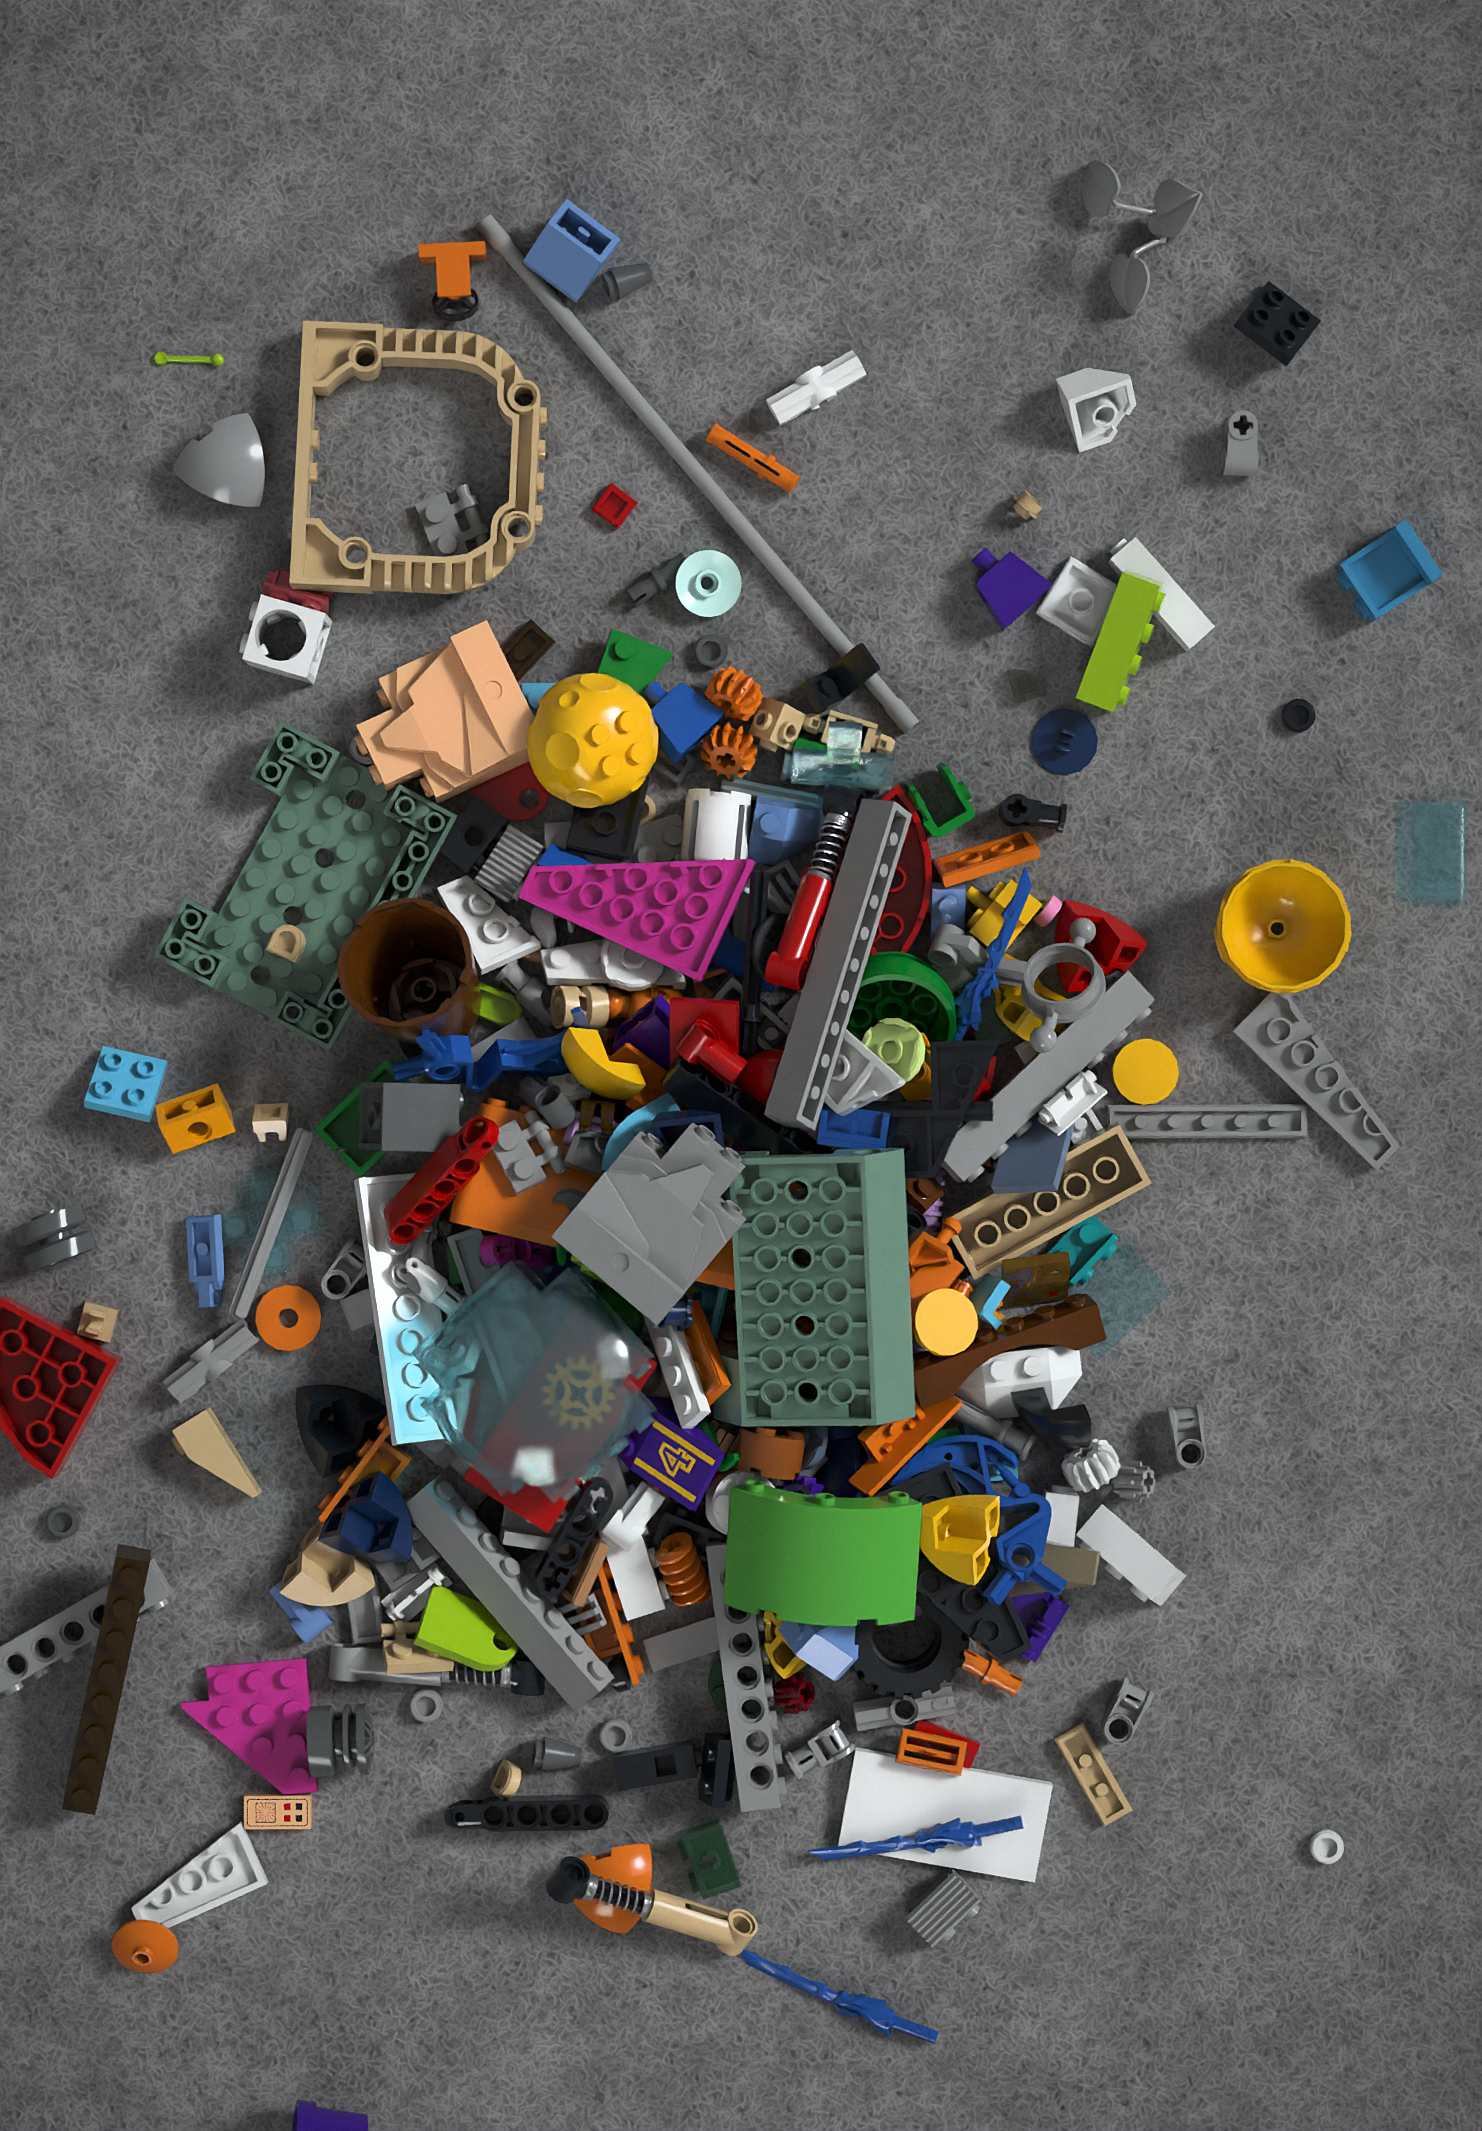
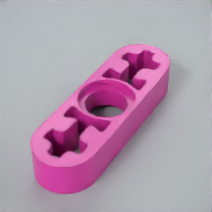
[480,1234,552,1268]

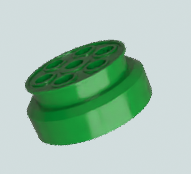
[846,951,956,1043]

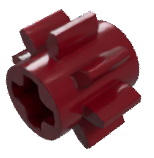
[773,1672,815,1714]

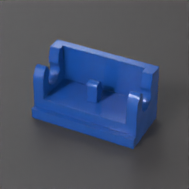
[817,1104,890,1149]

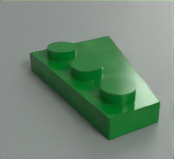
[595,629,674,696]

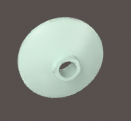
[675,550,742,617]

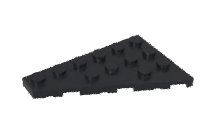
[872,1462,1033,1662]

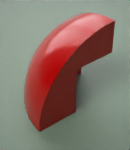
[1055,899,1148,992]

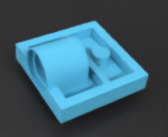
[84,1046,168,1123]

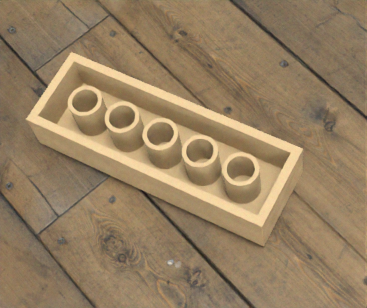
[941,1121,1152,1280]

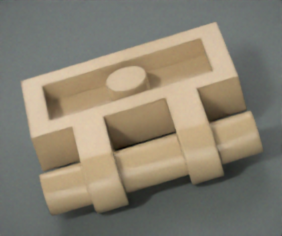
[380,1619,454,1675]

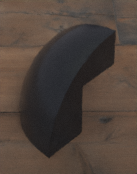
[295,1384,387,1479]
[1011,1387,1091,1448]

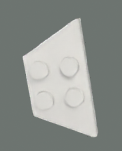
[824,1029,906,1116]

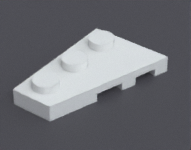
[437,875,542,975]

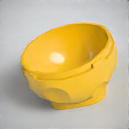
[1214,859,1352,994]

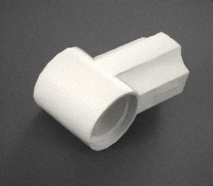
[601,1480,665,1552]

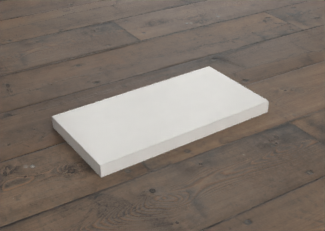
[838,1747,1053,1883]

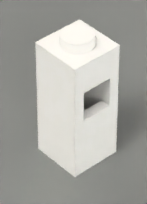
[1043,1484,1079,1546]

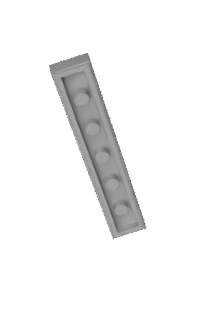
[1107,1104,1307,1138]

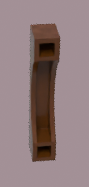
[913,1294,1107,1409]

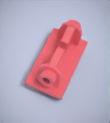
[263,569,334,614]

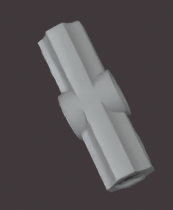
[163,1318,260,1403]
[852,1684,956,1731]

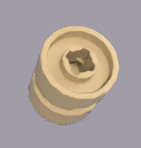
[550,986,609,1029]

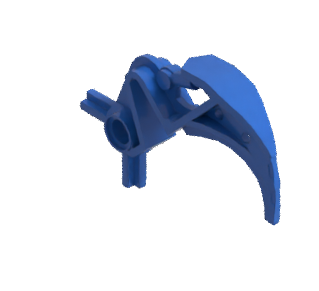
[391,1007,590,1092]
[890,1435,1068,1607]

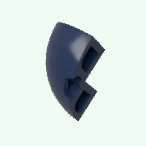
[318,1470,413,1562]

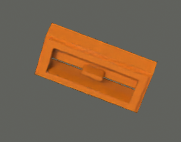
[895,1728,967,1776]

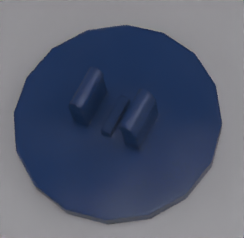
[1032,709,1098,775]

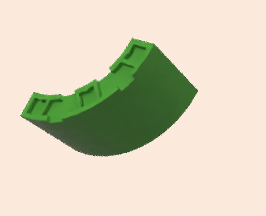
[723,1479,923,1627]

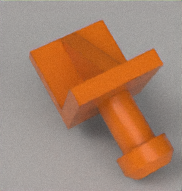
[909,1217,962,1272]

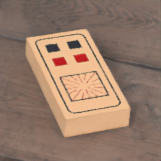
[244,1794,312,1829]

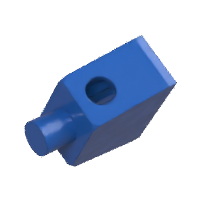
[642,681,725,765]

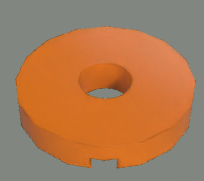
[255,1284,323,1351]

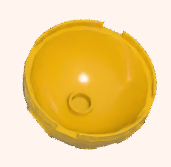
[527,673,658,808]

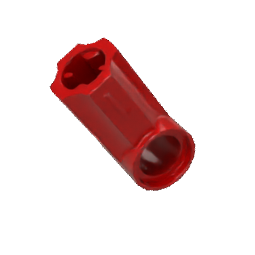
[676,1019,747,1086]

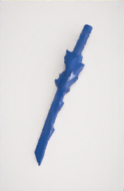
[954,867,1032,1041]
[808,1815,1024,1861]
[741,1950,939,2044]

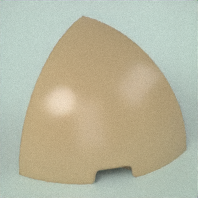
[280,1517,375,1606]

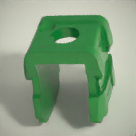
[903,762,975,838]

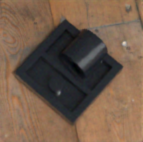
[1234,281,1321,366]

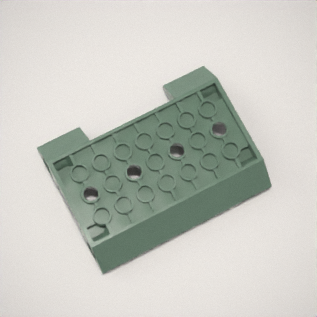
[153,721,458,1051]
[713,1148,916,1427]

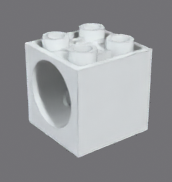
[239,594,332,685]

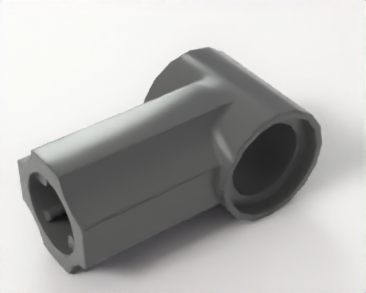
[517,1075,576,1130]

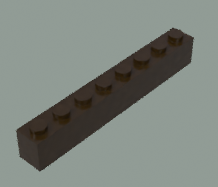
[62,1544,151,1815]

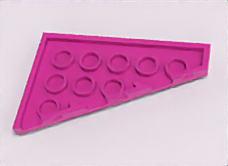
[518,859,756,982]

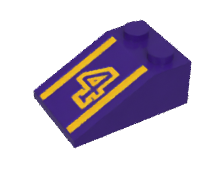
[612,1395,725,1511]

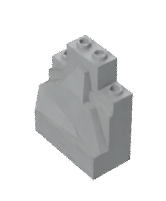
[551,1123,746,1325]

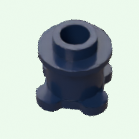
[658,1294,693,1331]

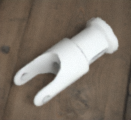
[396,1257,469,1321]

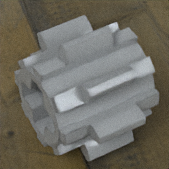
[1112,1460,1156,1503]

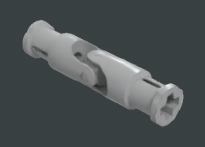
[495,959,565,1036]

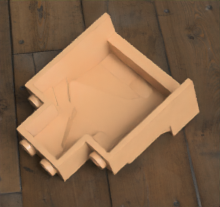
[354,620,535,804]

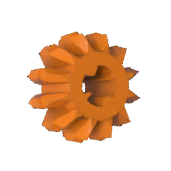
[704,666,764,723]
[700,722,758,781]

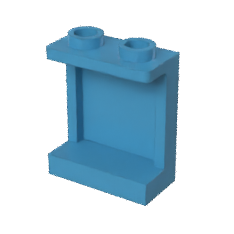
[1335,520,1443,623]

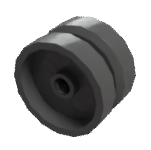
[12,1204,98,1274]

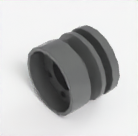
[307,1703,375,1778]

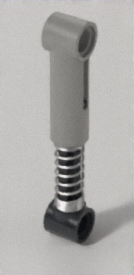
[328,1643,545,1696]

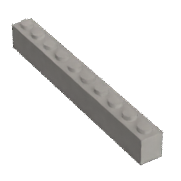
[764,799,912,1131]

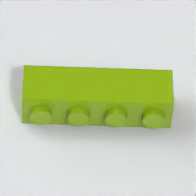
[1076,570,1166,712]

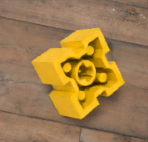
[965,879,1043,951]

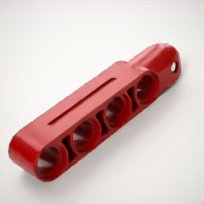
[383,1116,499,1245]

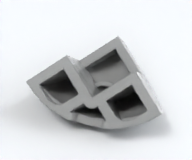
[173,413,265,507]

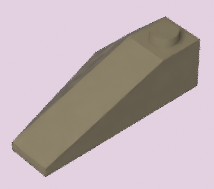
[988,1531,1100,1597]

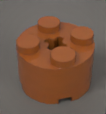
[733,1426,806,1480]

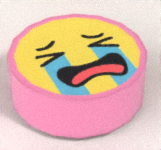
[1032,894,1062,927]

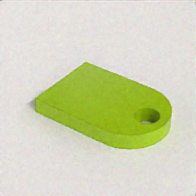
[413,1583,518,1672]

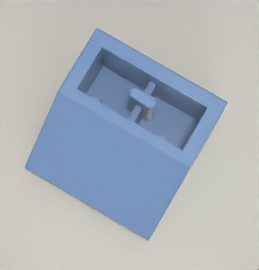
[523,199,621,303]

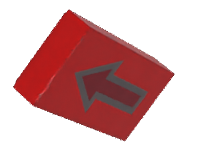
[907,1719,980,1769]

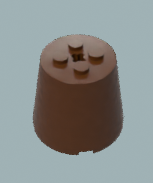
[338,898,482,1050]

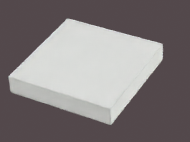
[1035,556,1117,648]

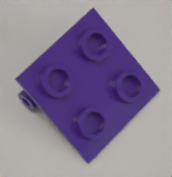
[1010,1592,1070,1662]

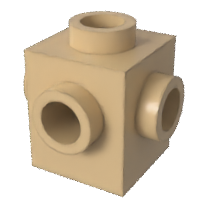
[748,697,806,753]

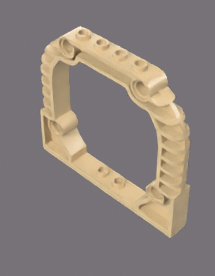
[289,321,547,594]

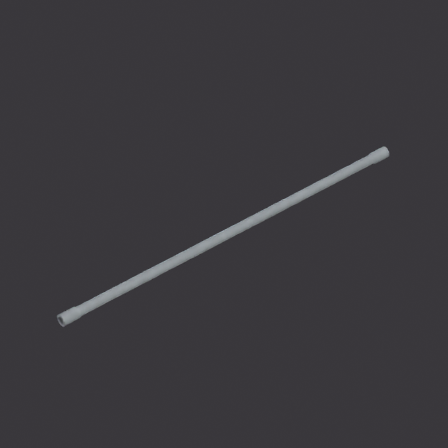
[476,215,920,734]

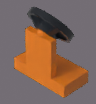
[418,241,488,321]

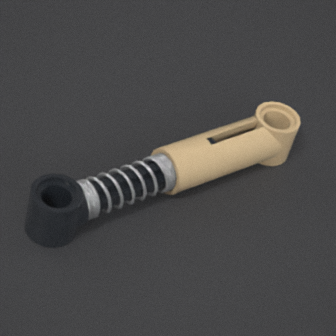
[546,1856,758,1956]

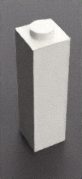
[1108,537,1215,652]

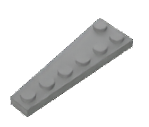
[1232,992,1400,1170]

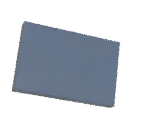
[991,1111,1076,1194]

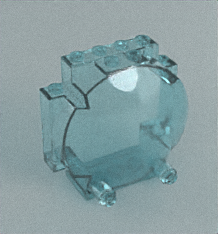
[411,1260,657,1503]

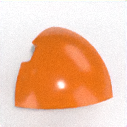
[573,1844,652,1934]

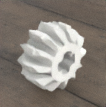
[1061,1439,1121,1492]

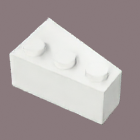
[1076,1504,1186,1606]

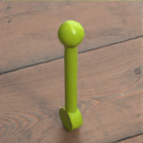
[154,352,224,367]

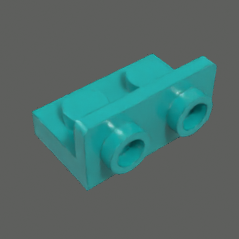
[1046,1215,1119,1287]

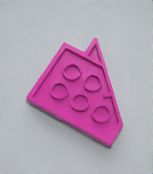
[181,1657,318,1795]

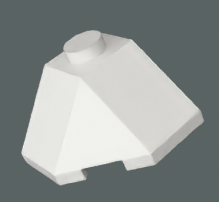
[1056,368,1136,453]

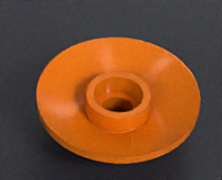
[112,1920,179,1973]

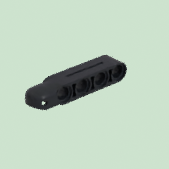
[444,1794,610,1832]

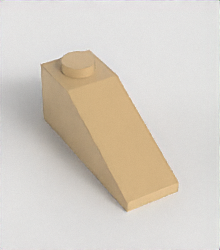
[172,1407,263,1498]

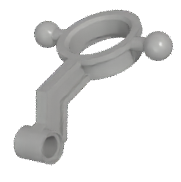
[927,918,1106,1053]

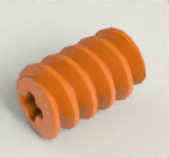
[654,1532,712,1606]

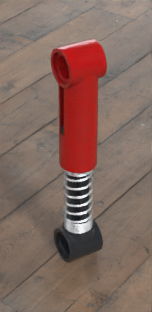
[765,784,866,991]

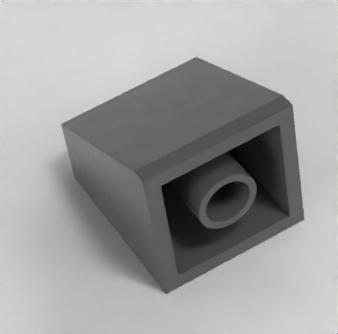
[359,1082,464,1152]

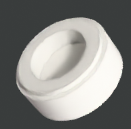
[1309,1829,1344,1864]

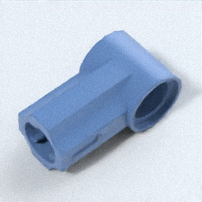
[269,1580,334,1643]

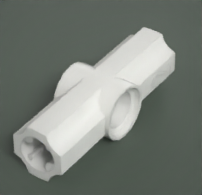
[766,350,866,426]

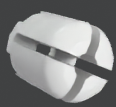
[680,788,752,861]

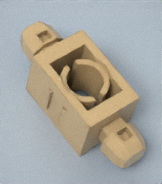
[802,710,895,759]

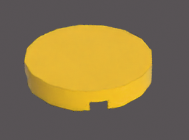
[1112,1039,1179,1105]
[911,1289,978,1356]

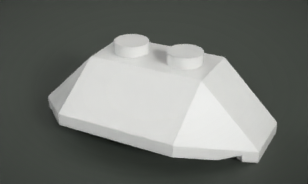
[955,1345,1082,1419]

